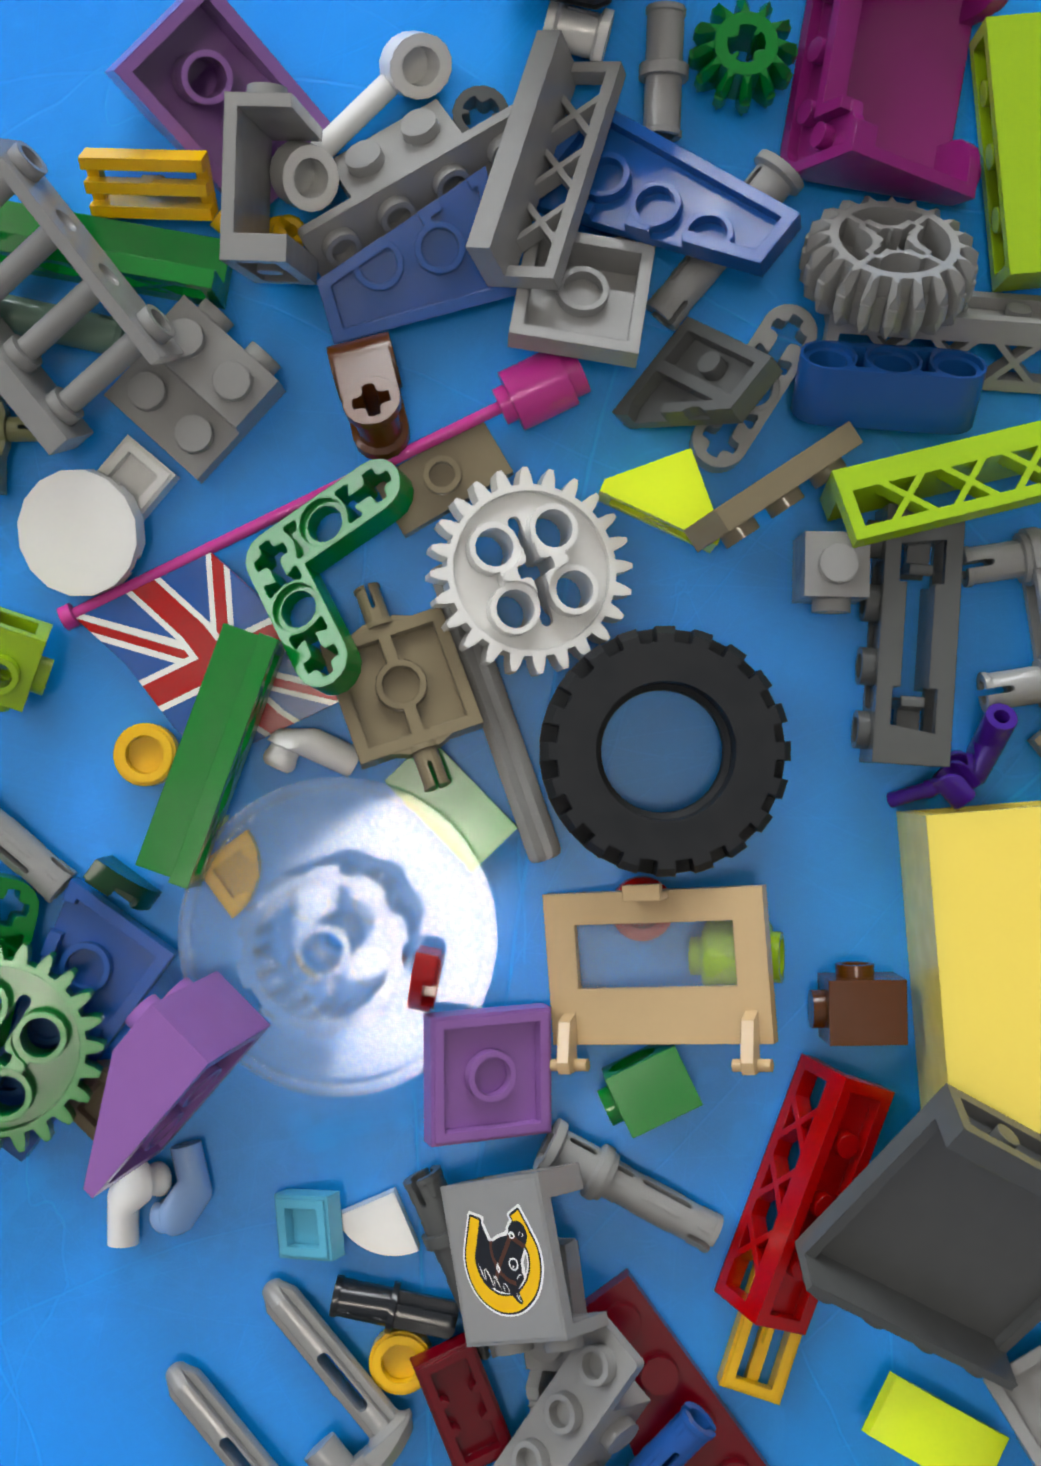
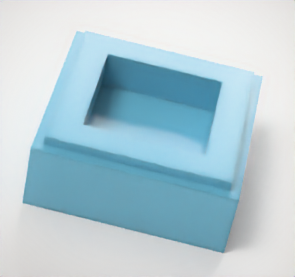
[274,1188,345,1261]

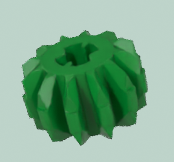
[688,0,798,116]

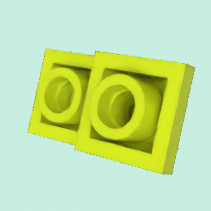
[861,1371,1010,1466]

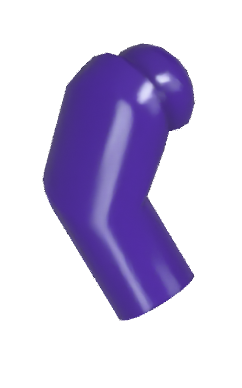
[950,703,1018,785]

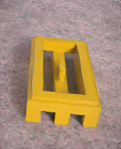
[78,147,219,221]
[716,1263,802,1405]

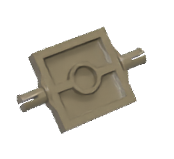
[320,582,484,792]

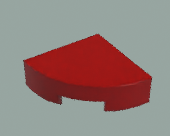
[407,945,445,1013]

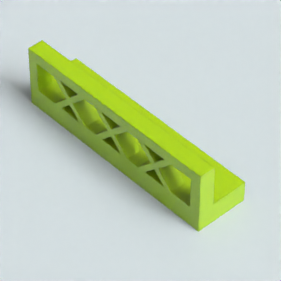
[820,420,1041,548]

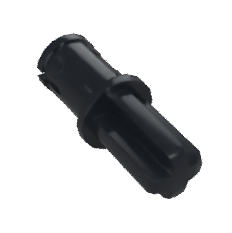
[329,1274,459,1339]

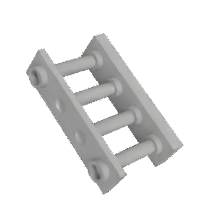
[0,138,184,456]

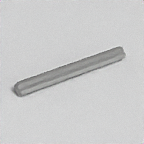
[430,564,561,863]

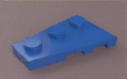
[316,166,517,344]

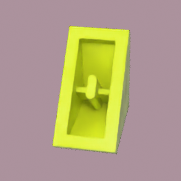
[598,448,720,553]

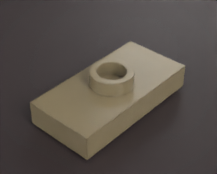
[376,422,513,538]

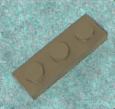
[684,421,863,552]

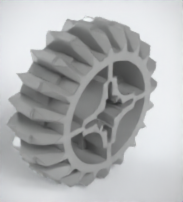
[799,196,979,340]

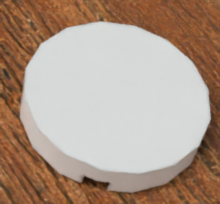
[17,469,146,596]

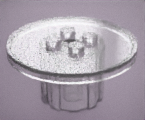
[178,777,498,1098]

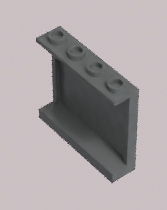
[795,1083,1041,1391]

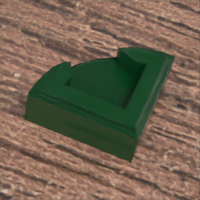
[83,855,162,910]

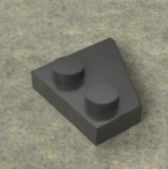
[612,316,783,429]

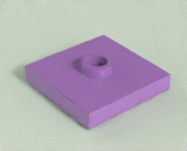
[423,1003,551,1147]

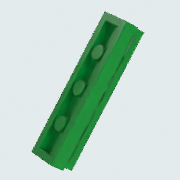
[0,201,233,309]
[135,623,285,889]

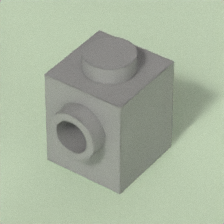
[792,531,871,614]

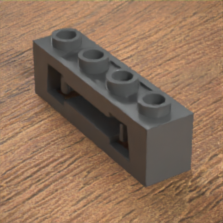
[851,503,965,767]

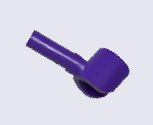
[886,760,981,809]

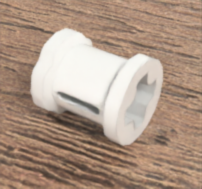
[543,1,615,61]

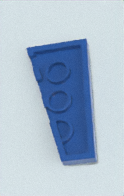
[536,110,802,277]
[0,877,179,1162]

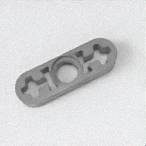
[689,304,817,473]

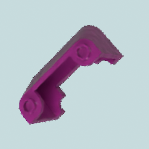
[780,0,1008,206]

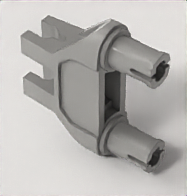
[962,527,1041,712]

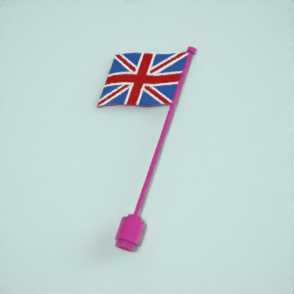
[57,352,591,744]

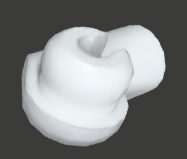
[263,728,359,777]
[107,1161,172,1248]

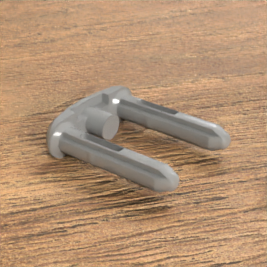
[165,1278,413,1466]

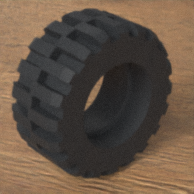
[539,626,791,877]

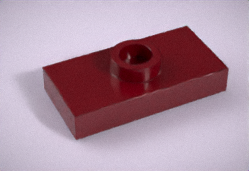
[409,1332,511,1466]

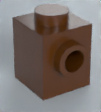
[808,961,908,1046]

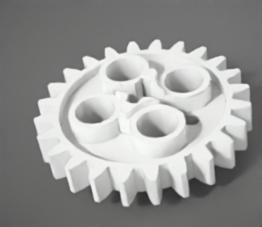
[425,467,633,676]

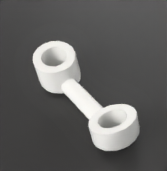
[269,30,452,212]

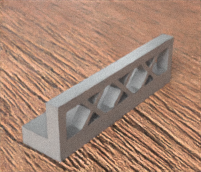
[466,30,626,290]
[822,291,1041,394]

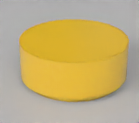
[113,723,179,786]
[369,1328,432,1395]

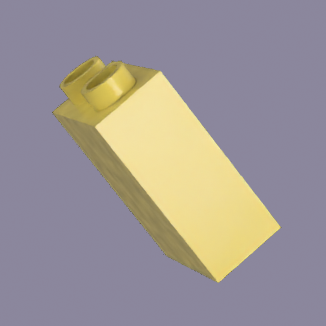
[896,800,1041,1134]

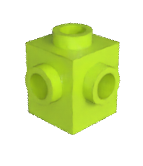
[0,607,54,712]

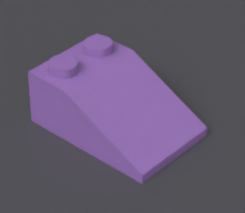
[104,0,331,204]
[83,971,271,1198]

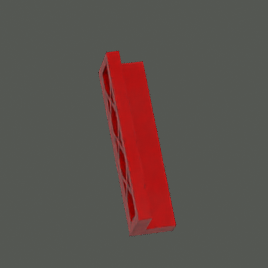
[714,1053,895,1335]

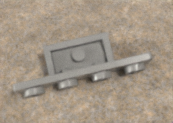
[298,99,513,277]
[493,1318,651,1466]

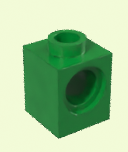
[597,1045,703,1138]

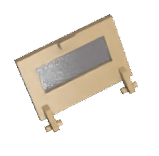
[542,883,778,1075]

